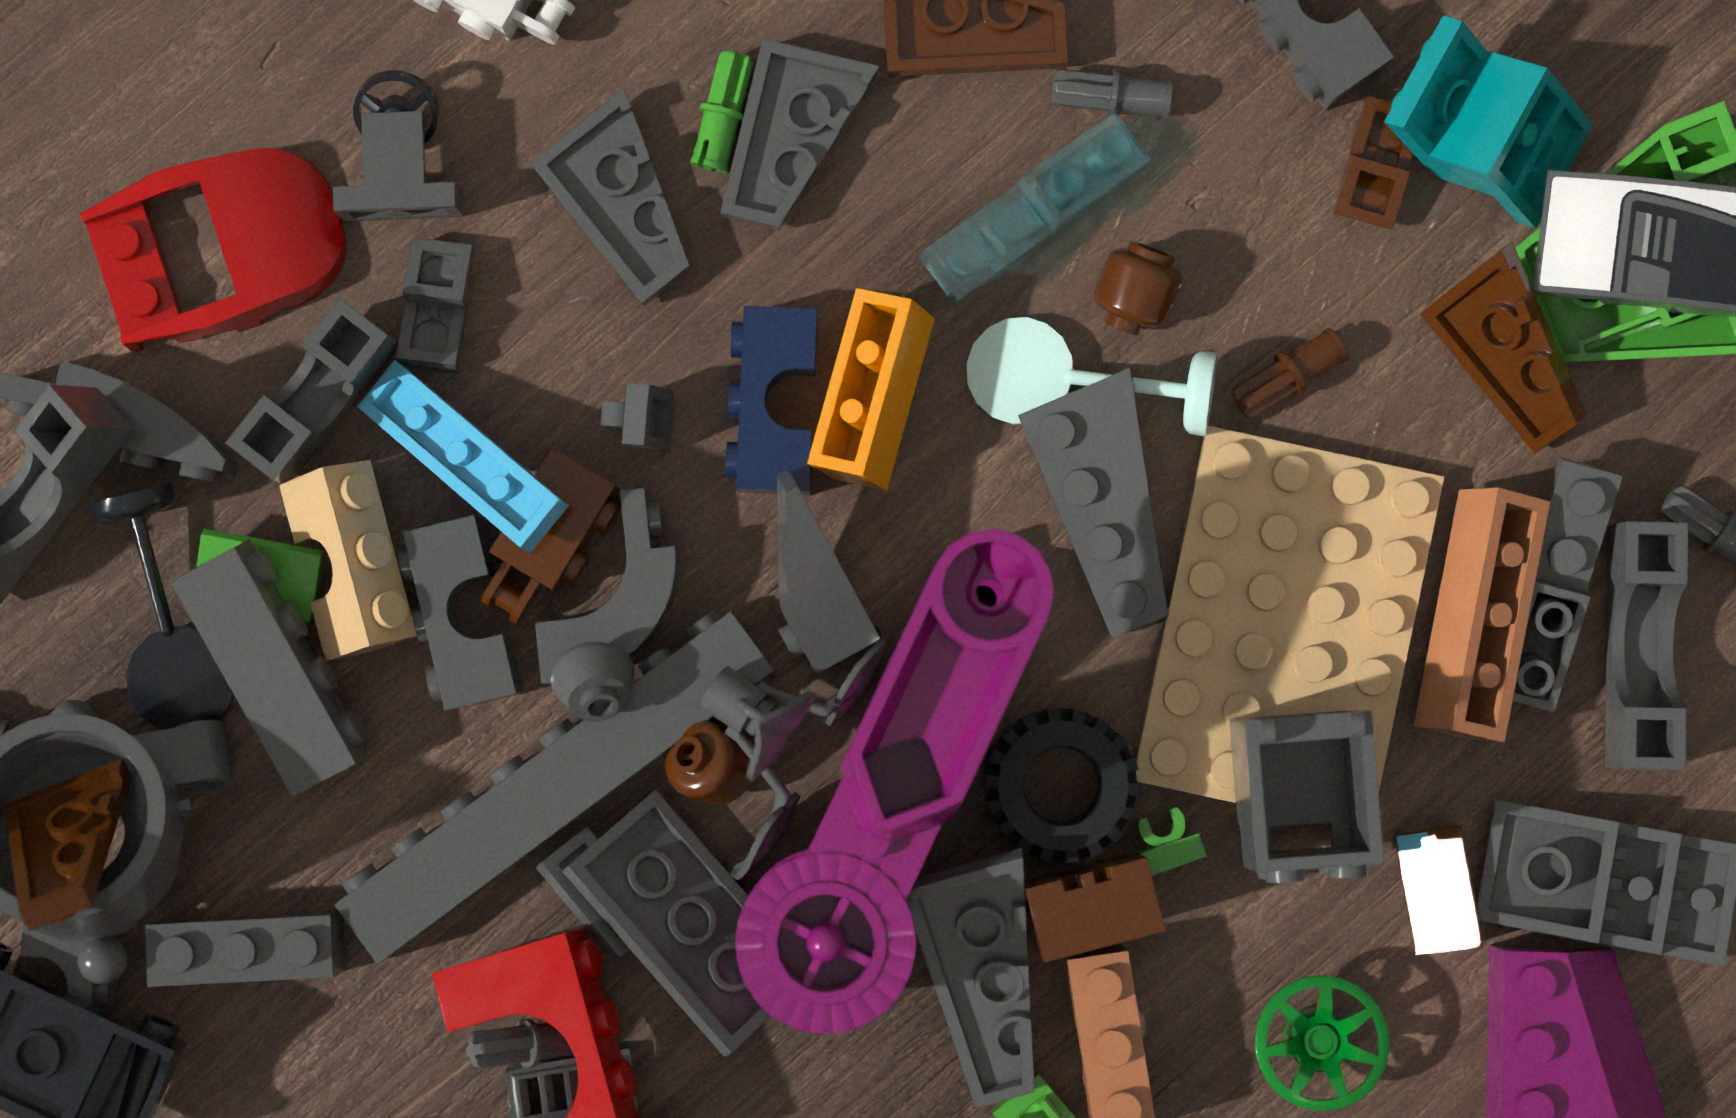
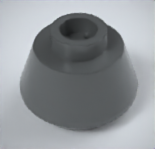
[550,641,634,721]

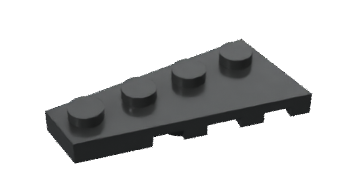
[1018,367,1169,638]

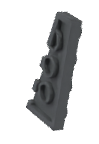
[906,848,1035,1108]

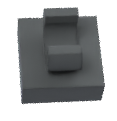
[601,383,674,452]

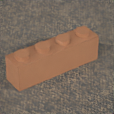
[1413,488,1551,742]

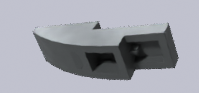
[0,361,238,483]
[1513,457,1623,712]

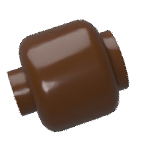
[1093,241,1182,335]
[665,720,751,805]

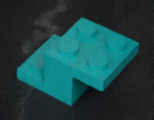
[1384,16,1593,228]

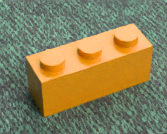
[807,288,935,491]

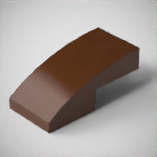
[1333,95,1413,230]

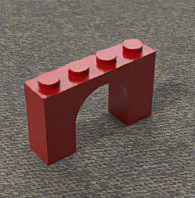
[431,928,639,1118]

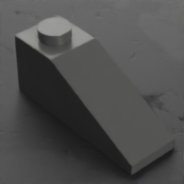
[777,469,880,674]

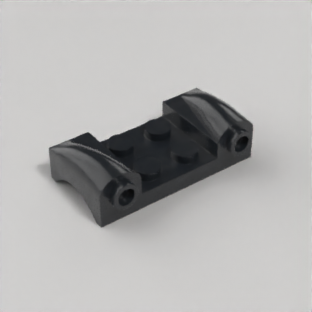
[0,942,187,1118]

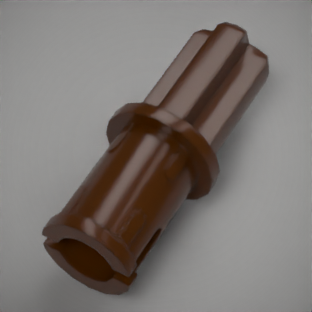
[1231,328,1349,418]

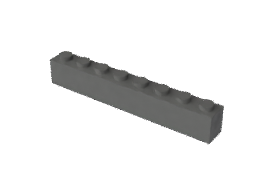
[334,610,776,964]

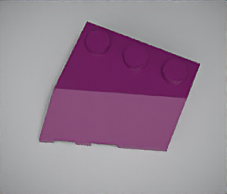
[1486,945,1666,1118]

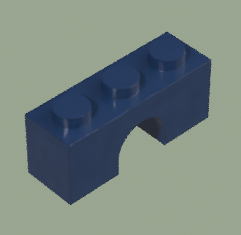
[726,306,818,496]

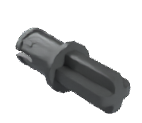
[1051,69,1173,119]
[1661,485,1736,564]
[465,1018,574,1069]

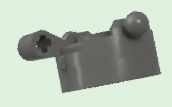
[0,700,233,984]

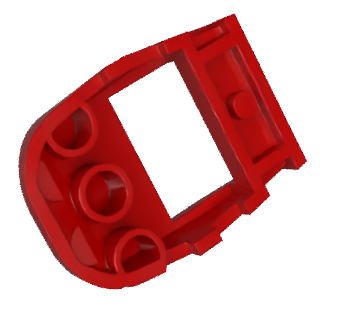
[80,148,346,352]

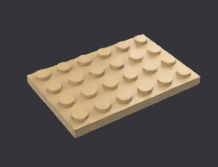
[1135,426,1444,803]

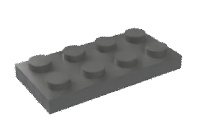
[562,789,771,1057]

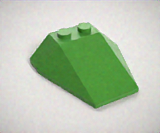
[1515,101,1736,362]

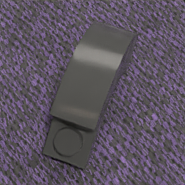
[535,488,680,684]

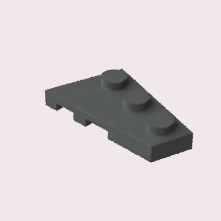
[720,38,880,231]
[530,88,691,306]

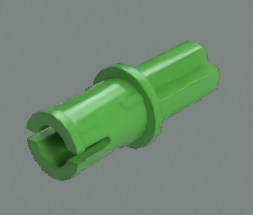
[690,50,754,174]

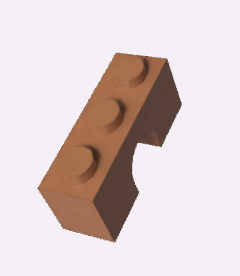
[1063,944,1155,1118]

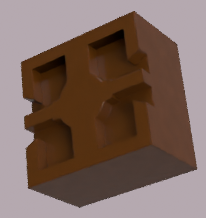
[1024,851,1166,963]

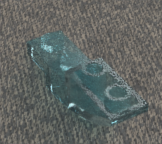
[918,112,1151,305]

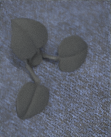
[700,626,887,880]

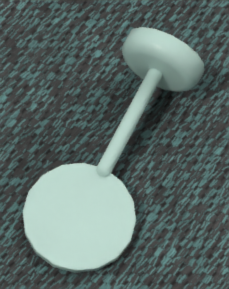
[966,317,1217,436]

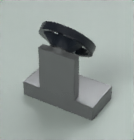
[333,70,464,222]

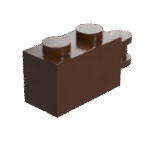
[480,447,621,625]

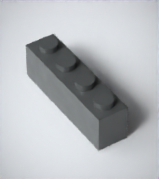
[171,539,368,797]

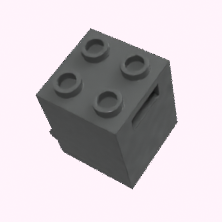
[1229,710,1384,883]

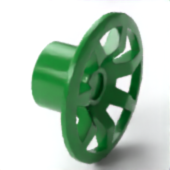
[1255,975,1390,1111]

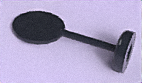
[88,482,234,730]

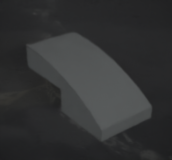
[395,237,473,374]

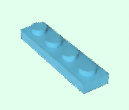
[357,360,569,553]

